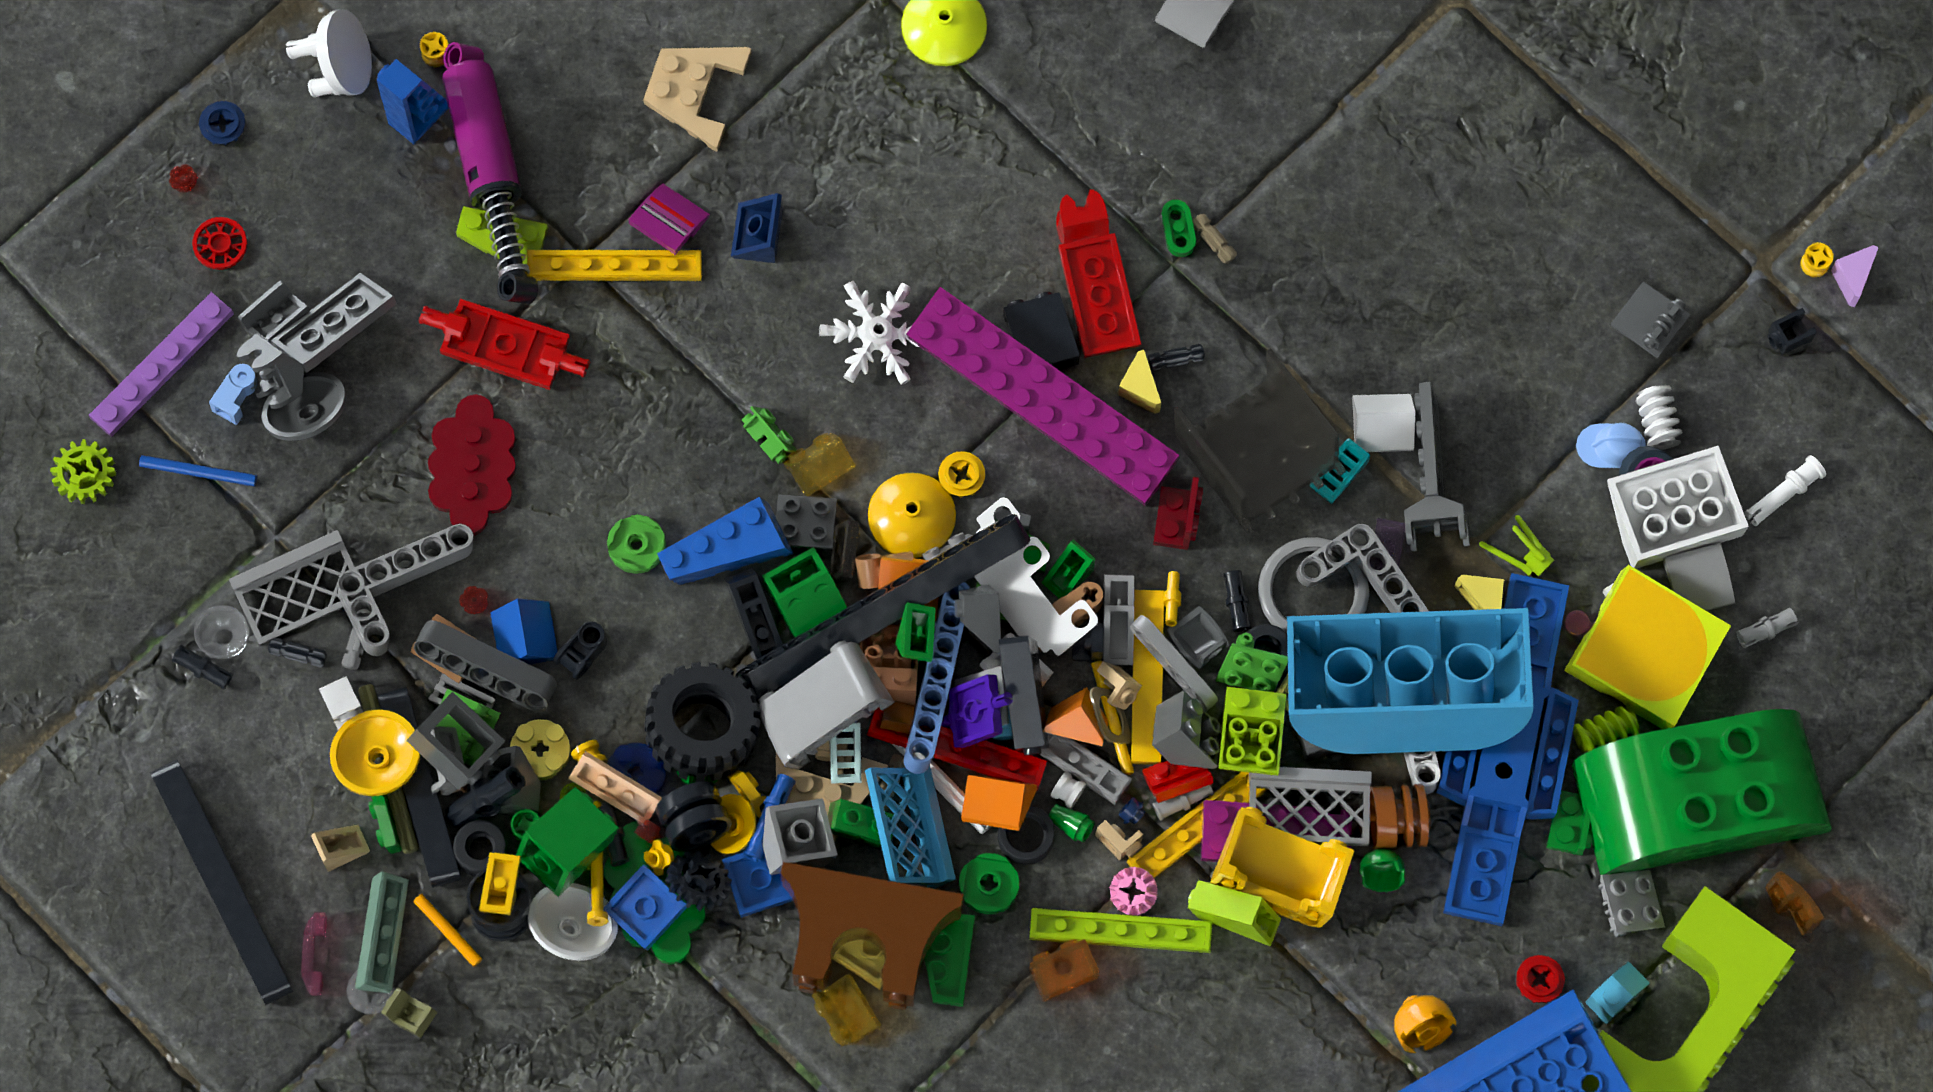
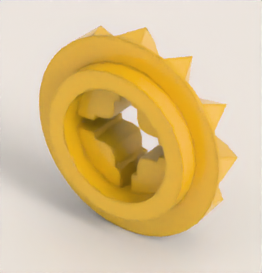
[938,451,985,498]

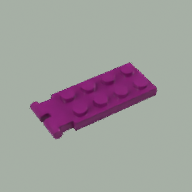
[1201,800,1352,870]

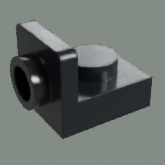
[1072,623,1103,661]

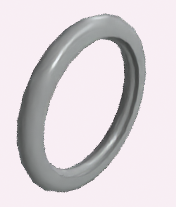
[1258,537,1370,633]

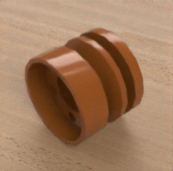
[1370,783,1431,850]

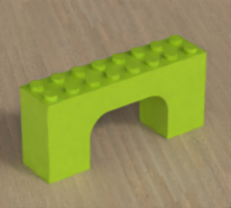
[1582,886,1796,1092]

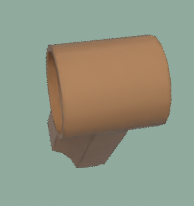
[855,551,914,589]

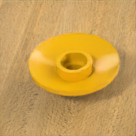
[711,794,756,854]

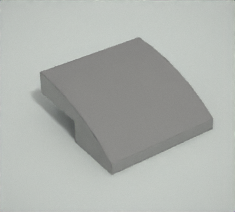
[1155,0,1234,48]
[1662,543,1735,611]

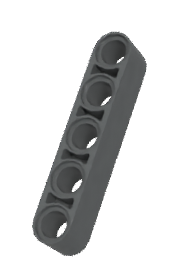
[414,620,557,712]

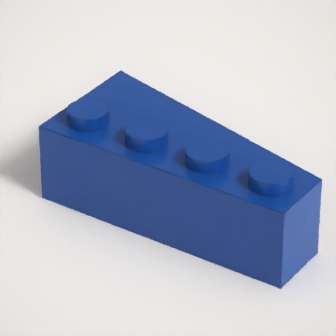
[376,59,449,144]
[657,497,794,585]

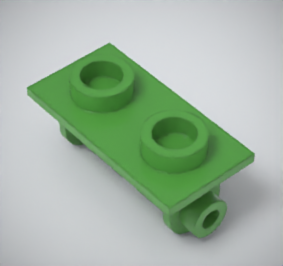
[742,406,798,464]

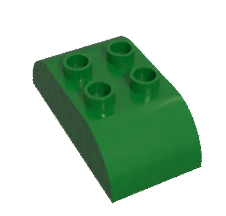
[1571,709,1832,876]

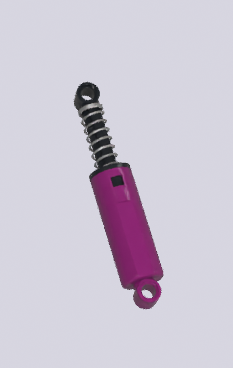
[442,42,538,305]

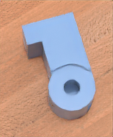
[209,364,257,425]

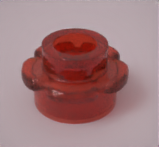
[169,164,198,192]
[459,586,488,614]
[634,819,662,844]

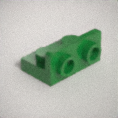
[1546,790,1593,856]

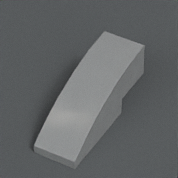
[1103,574,1134,665]

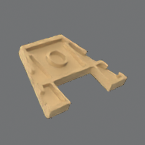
[643,47,751,151]
[776,752,888,842]

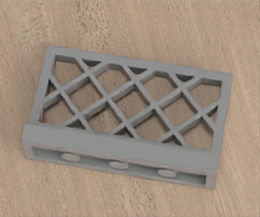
[229,530,359,646]
[1249,767,1372,846]

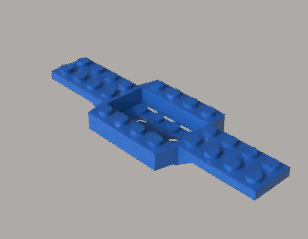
[1436,573,1579,926]

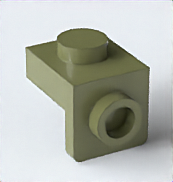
[382,988,437,1038]

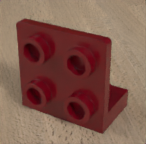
[1153,477,1204,550]

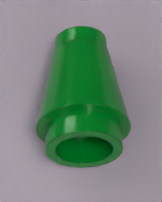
[1049,804,1095,842]

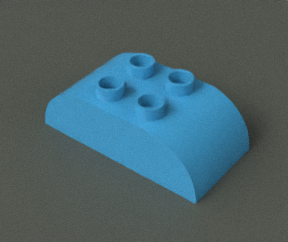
[1287,608,1533,754]

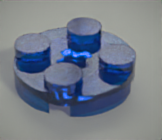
[607,743,666,794]

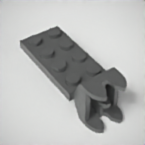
[237,273,397,409]
[1404,382,1470,551]

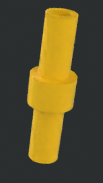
[1163,571,1182,627]

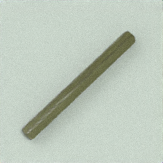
[358,684,419,854]

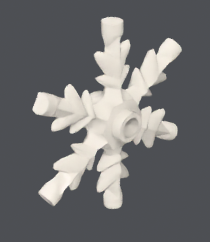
[819,281,919,385]

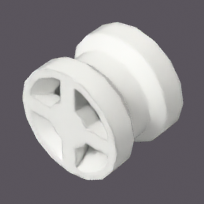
[1050,771,1087,809]

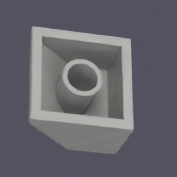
[763,798,838,875]

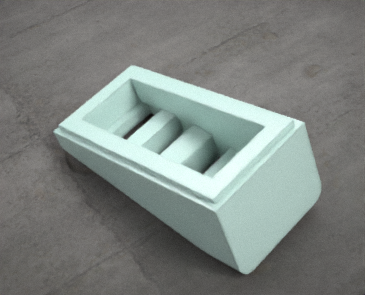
[829,722,862,784]

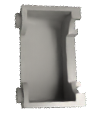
[758,640,895,770]

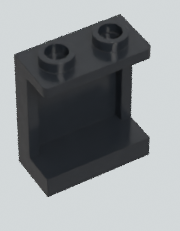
[1003,292,1080,370]

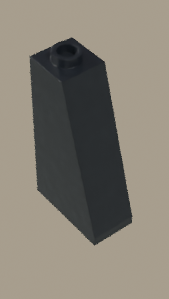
[999,636,1049,756]

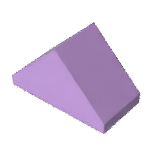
[1831,245,1878,307]

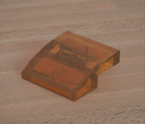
[1765,871,1824,936]

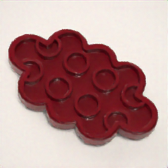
[428,394,516,536]

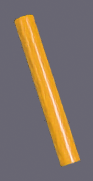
[413,894,482,967]

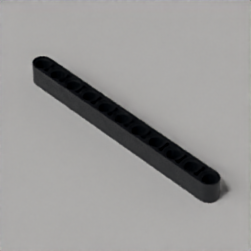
[735,514,1031,701]

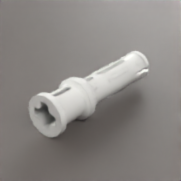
[1745,455,1826,526]

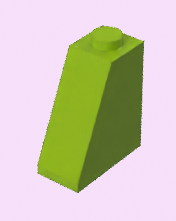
[1188,880,1281,946]

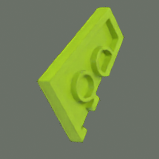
[456,206,548,265]

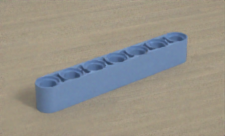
[904,582,970,774]

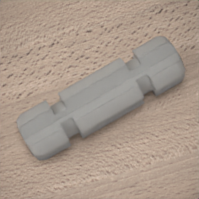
[342,612,369,670]

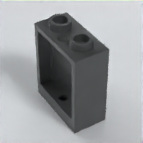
[406,691,505,790]

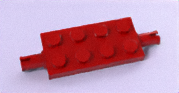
[419,299,590,390]

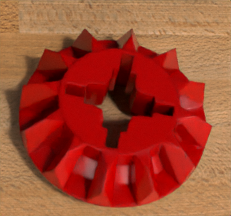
[1516,955,1565,1004]

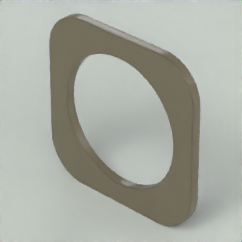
[1090,687,1131,744]

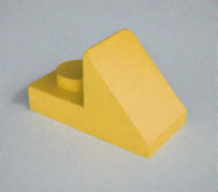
[480,852,521,915]

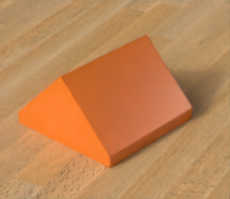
[1044,687,1109,746]
[961,775,1037,831]

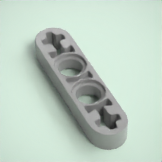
[1130,615,1218,712]

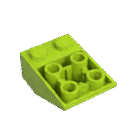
[1219,687,1286,776]

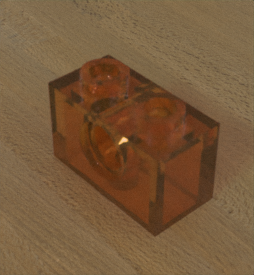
[1029,939,1100,1002]

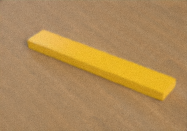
[527,250,702,281]
[1131,590,1164,765]
[1126,772,1269,878]

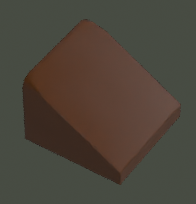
[880,701,915,734]

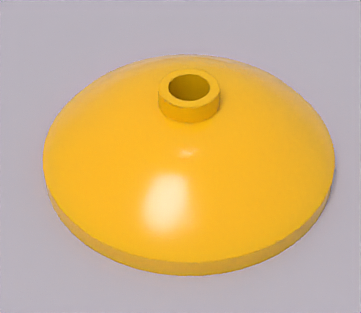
[868,473,956,558]
[330,710,420,796]

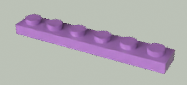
[89,292,234,437]

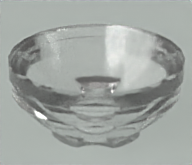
[194,605,249,659]

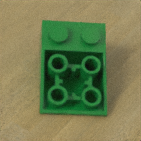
[762,547,847,638]

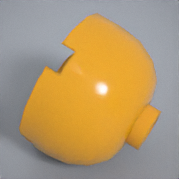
[1394,995,1457,1053]

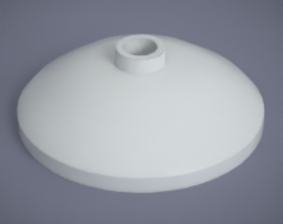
[528,883,618,961]

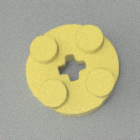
[510,719,571,780]

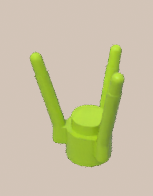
[1479,515,1554,577]

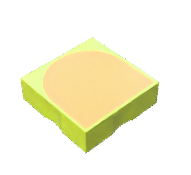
[1564,565,1731,729]

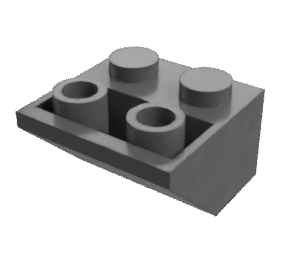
[1152,691,1221,769]

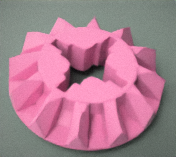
[1109,867,1158,915]

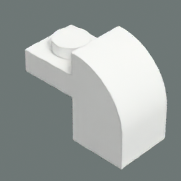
[319,676,363,730]

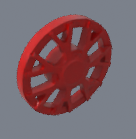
[192,217,247,270]

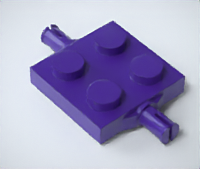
[941,674,1013,748]

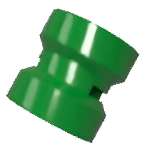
[511,809,540,843]

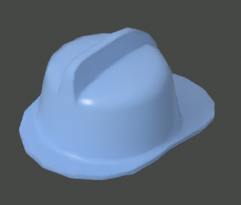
[1576,423,1646,468]

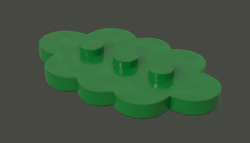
[604,821,706,965]

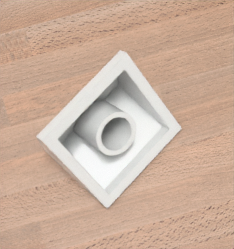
[1352,394,1415,452]

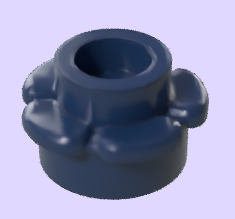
[1118,797,1146,825]

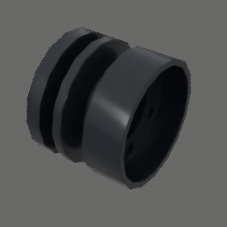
[466,868,532,942]

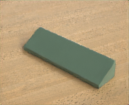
[355,871,409,993]

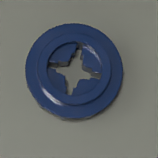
[199,101,246,146]

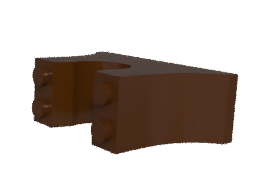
[781,862,963,1010]

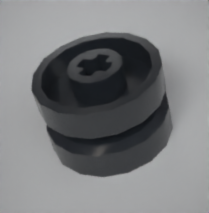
[655,781,732,852]

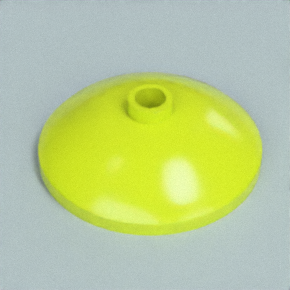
[902,0,987,66]

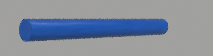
[139,455,257,487]

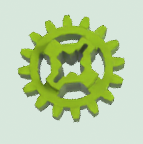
[50,439,116,504]

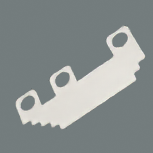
[974,497,1098,656]

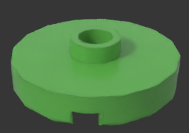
[607,514,666,574]

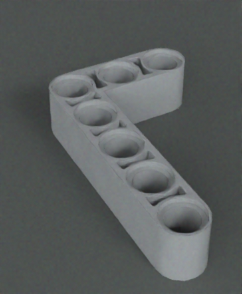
[337,524,473,656]
[1296,524,1429,613]

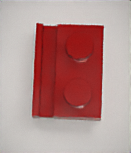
[1142,761,1214,803]

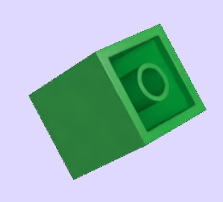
[516,787,618,897]

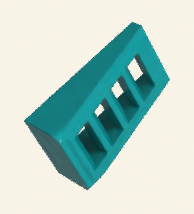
[1309,438,1370,504]

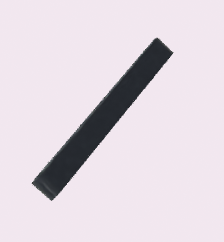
[150,759,293,1005]

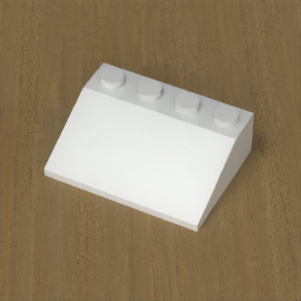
[1607,446,1749,569]

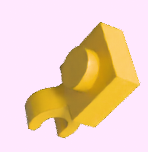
[728,770,767,818]

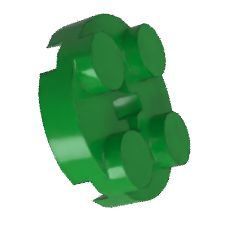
[959,853,1019,915]

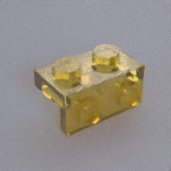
[783,433,856,497]
[812,974,882,1046]

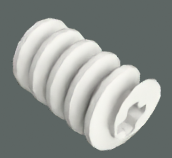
[1636,385,1682,450]

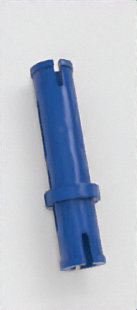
[743,774,796,862]

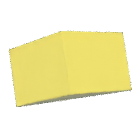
[1118,350,1161,414]
[1454,575,1504,610]

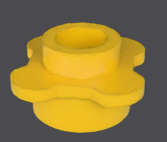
[644,840,674,876]

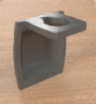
[1167,606,1230,669]

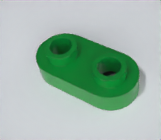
[1161,199,1196,257]

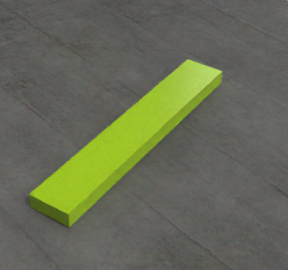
[1029,908,1212,953]

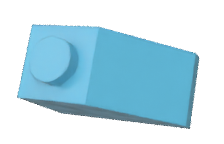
[1585,961,1650,1025]

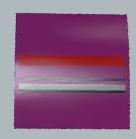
[628,183,710,255]

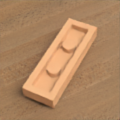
[568,751,662,825]

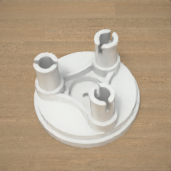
[286,9,372,97]

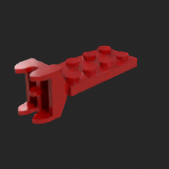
[1056,189,1141,358]

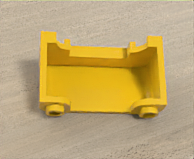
[1210,807,1354,927]

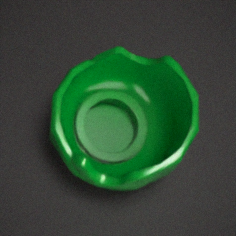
[1359,849,1405,892]

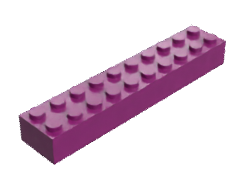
[906,287,1180,506]

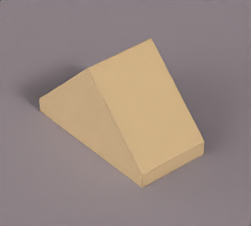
[311,825,370,871]

